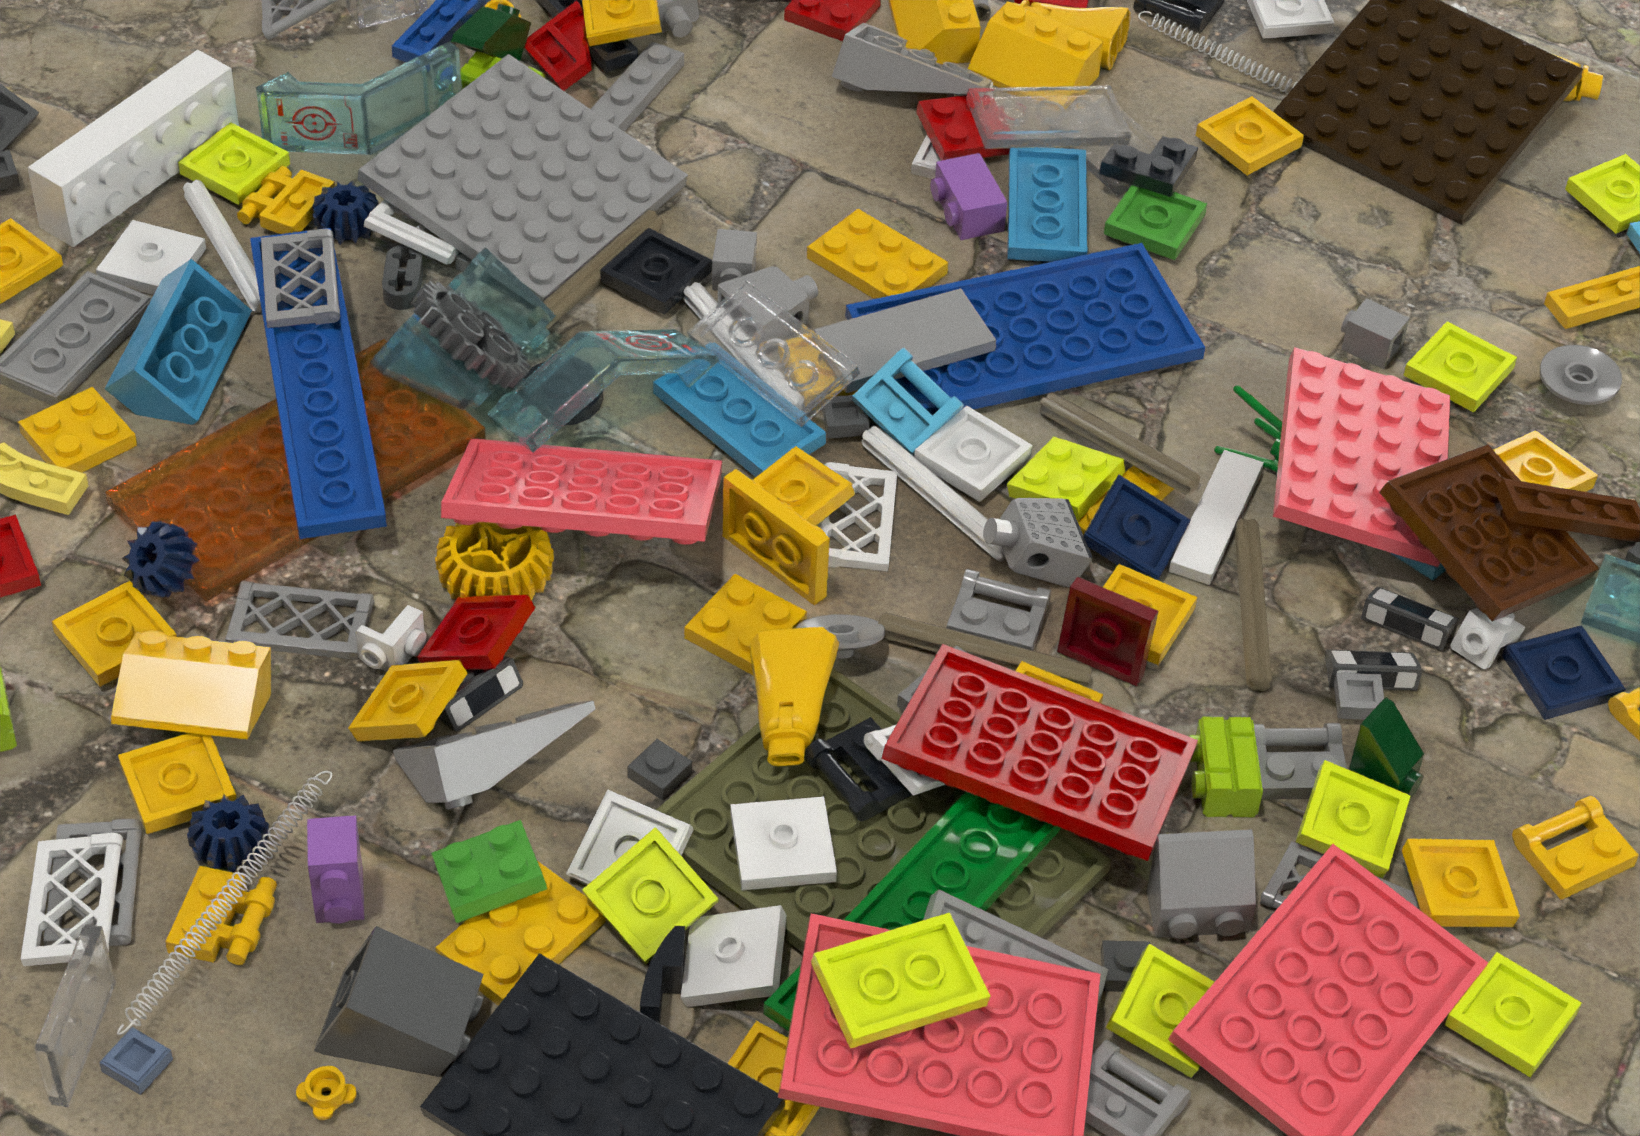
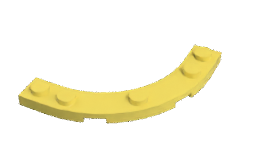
[0,319,89,515]

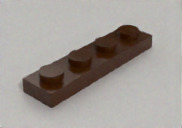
[1494,478,1640,542]

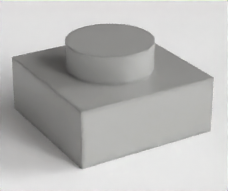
[1334,673,1384,720]

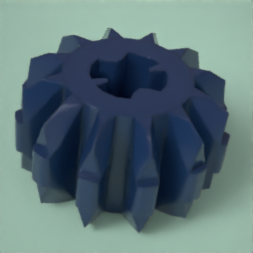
[313,181,379,245]
[122,521,200,598]
[187,794,269,873]

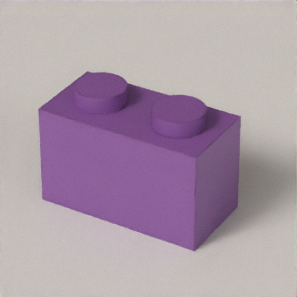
[930,153,1007,240]
[307,815,364,924]

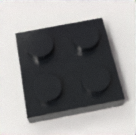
[600,228,712,315]

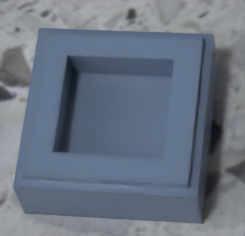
[99,1027,173,1095]

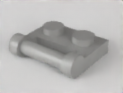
[946,569,1051,650]
[1254,723,1347,800]
[1085,1039,1192,1136]

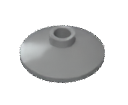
[1540,345,1622,405]
[796,614,885,658]

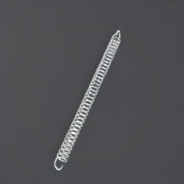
[1138,11,1298,95]
[117,771,332,1035]

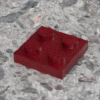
[1057,577,1159,686]

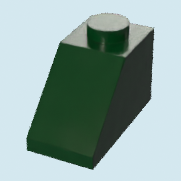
[451,4,531,61]
[1349,697,1424,798]

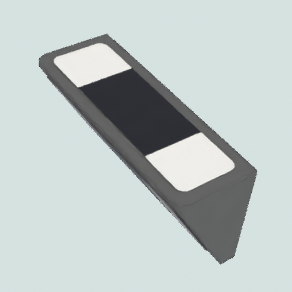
[1361,586,1459,651]
[1325,649,1422,691]
[438,656,523,732]

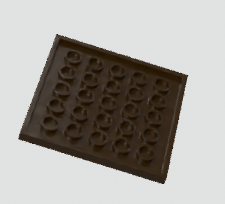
[1273,0,1583,225]

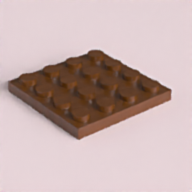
[1379,444,1600,622]

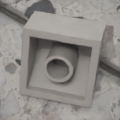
[1146,829,1256,939]

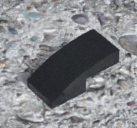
[640,926,685,1024]

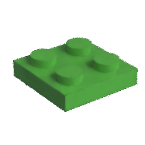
[1104,185,1207,260]
[432,820,547,923]

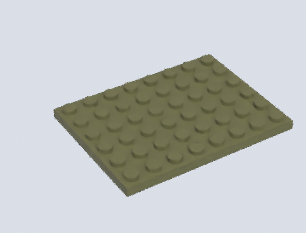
[656,668,1111,953]

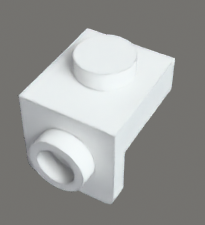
[355,605,427,672]
[1451,608,1525,669]

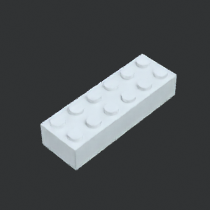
[27,50,239,247]

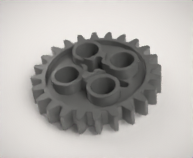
[411,281,530,389]

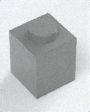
[712,229,757,291]
[1341,298,1410,369]

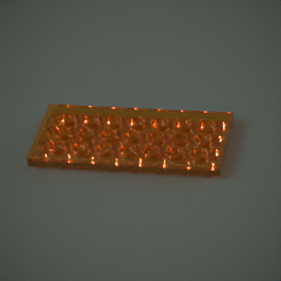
[105,339,486,602]

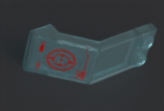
[256,41,462,155]
[487,329,719,453]

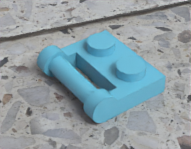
[852,348,964,456]

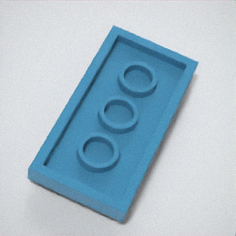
[1007,145,1087,262]
[653,344,826,477]

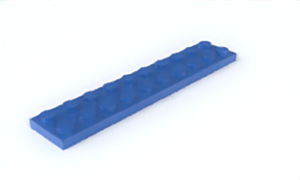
[250,228,387,539]

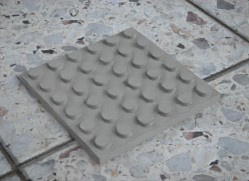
[358,54,688,305]

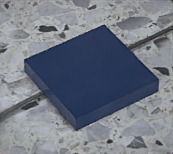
[1083,475,1191,580]
[1502,625,1626,720]

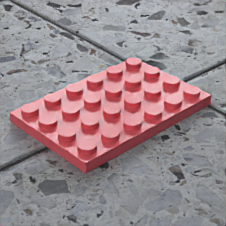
[1273,347,1450,567]
[441,438,722,545]
[1168,844,1488,1136]
[778,913,1101,1136]

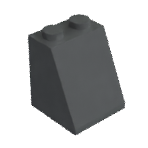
[314,926,484,1077]

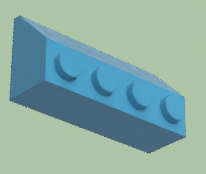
[105,259,252,425]

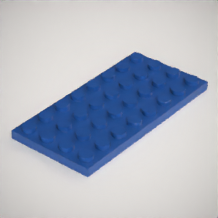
[845,243,1205,416]

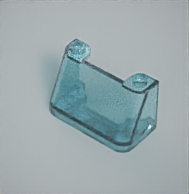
[370,247,556,410]

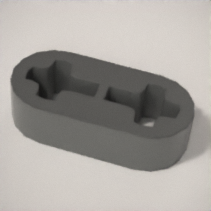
[382,244,423,310]

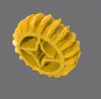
[435,522,554,601]

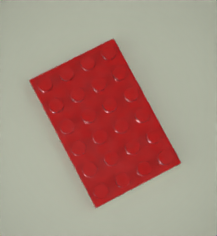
[881,644,1198,861]

